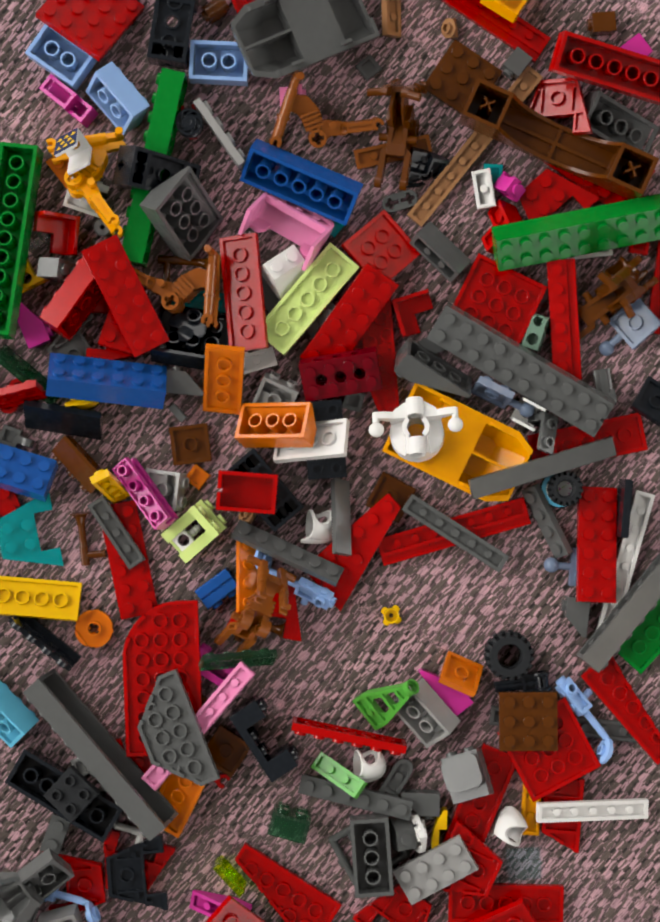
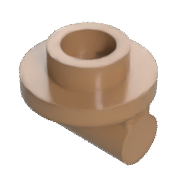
[441,18,459,39]
[239,512,258,524]

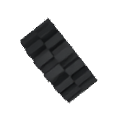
[547,471,584,506]

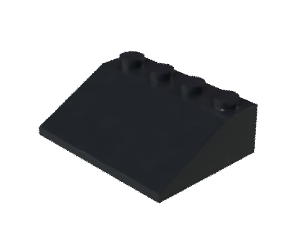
[151,304,229,370]

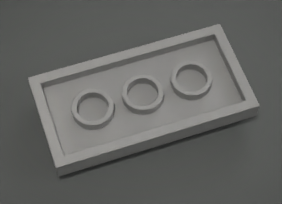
[193,97,246,172]
[392,834,479,905]

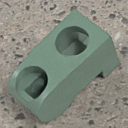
[521,313,550,352]

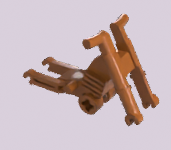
[269,71,384,148]
[133,244,221,329]
[214,555,296,656]

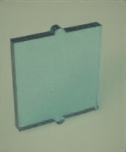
[505,847,542,881]

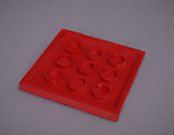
[36,0,145,62]
[453,253,548,344]
[497,697,601,802]

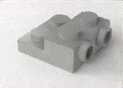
[252,371,301,403]
[146,468,189,511]

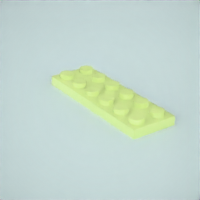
[266,242,360,356]

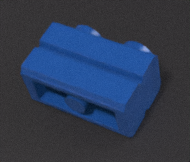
[195,567,236,610]

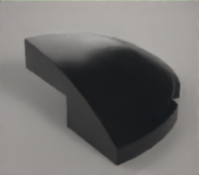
[406,147,450,188]

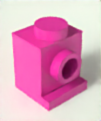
[493,171,526,202]

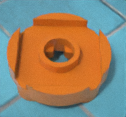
[75,609,114,648]

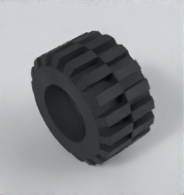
[484,630,534,681]

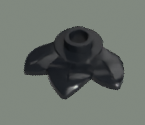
[168,308,207,342]

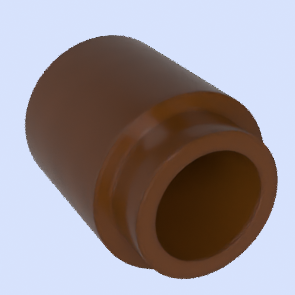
[200,0,230,24]

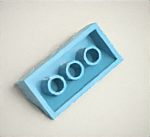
[0,680,39,748]

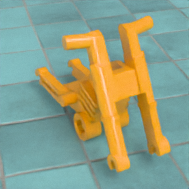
[46,127,126,238]

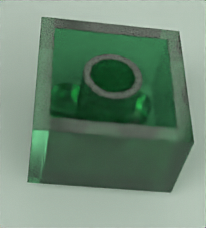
[267,802,311,845]

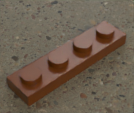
[353,134,432,170]

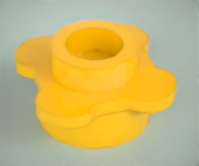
[381,605,402,626]

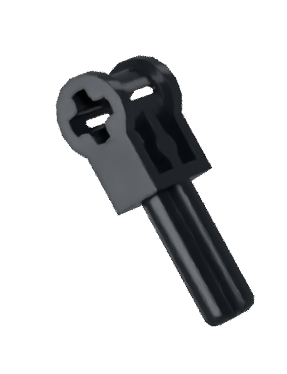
[494,670,551,693]

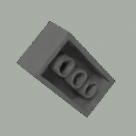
[349,813,394,898]

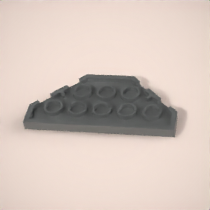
[137,669,220,786]

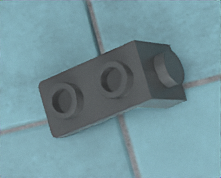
[528,411,558,454]

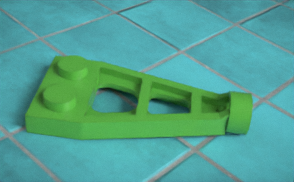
[352,679,419,731]

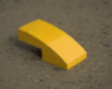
[430,807,448,849]

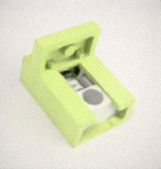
[161,499,227,563]

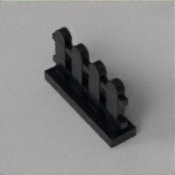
[8,616,82,671]

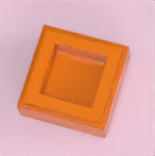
[187,464,211,490]

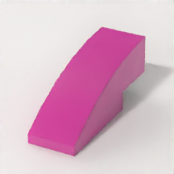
[39,74,99,128]

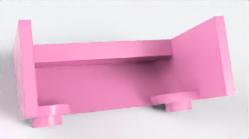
[238,192,334,272]

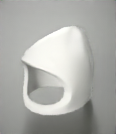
[300,509,332,544]
[353,749,386,783]
[490,806,528,847]

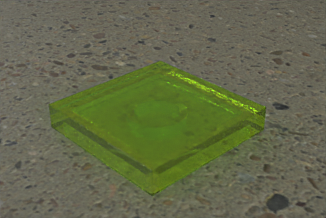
[213,855,247,898]

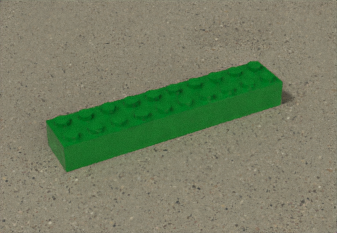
[122,68,188,268]
[0,142,44,340]
[491,194,660,271]

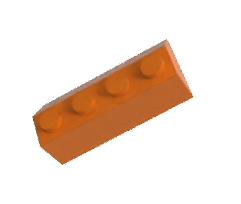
[234,402,317,448]

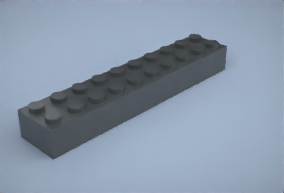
[427,302,615,437]
[23,668,179,841]

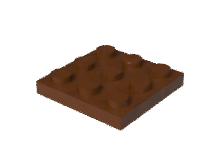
[426,39,503,115]
[498,692,558,751]

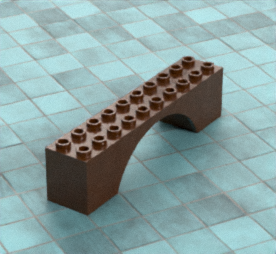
[458,78,659,200]

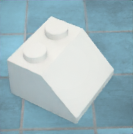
[261,244,308,301]

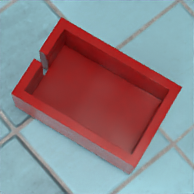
[216,470,279,514]

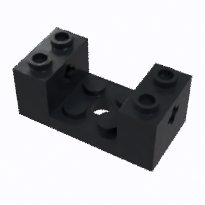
[147,0,199,70]
[112,145,201,192]
[307,399,347,480]
[228,448,304,532]
[229,695,300,782]

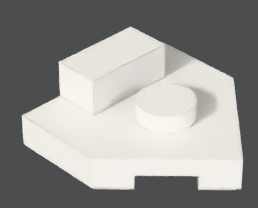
[410,811,428,853]

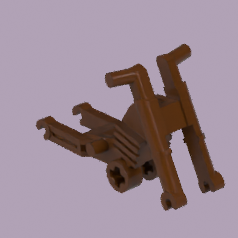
[367,79,427,191]
[548,255,659,339]

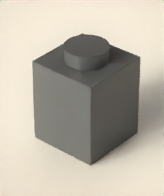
[501,46,533,80]

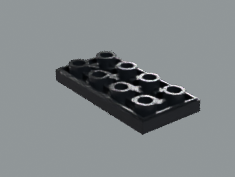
[23,400,102,440]

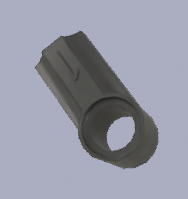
[593,368,617,405]

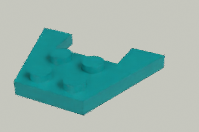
[0,494,64,566]

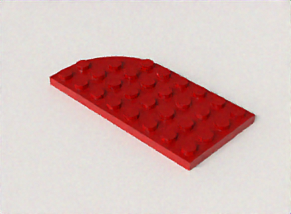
[123,600,202,757]

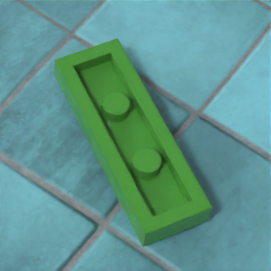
[311,751,367,799]

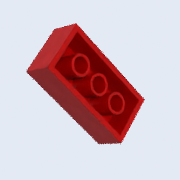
[39,257,103,341]

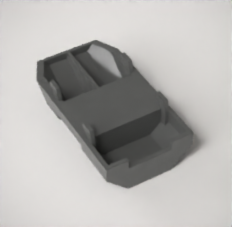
[230,0,380,79]

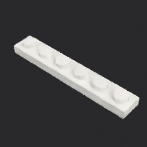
[536,798,649,823]

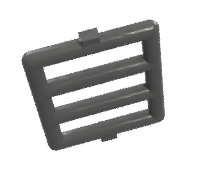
[328,812,410,885]

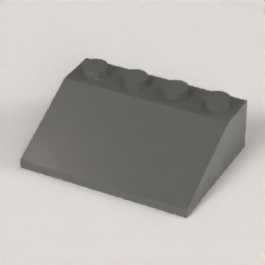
[140,166,223,261]

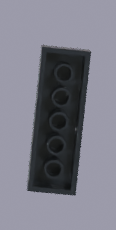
[5,747,124,843]

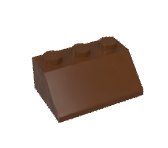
[52,436,101,494]

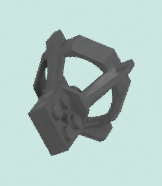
[0,848,75,922]

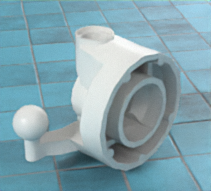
[369,396,463,462]

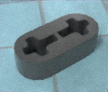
[382,190,418,213]

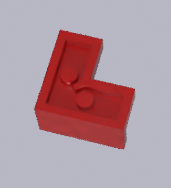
[481,199,522,254]
[33,210,80,256]
[391,289,433,338]

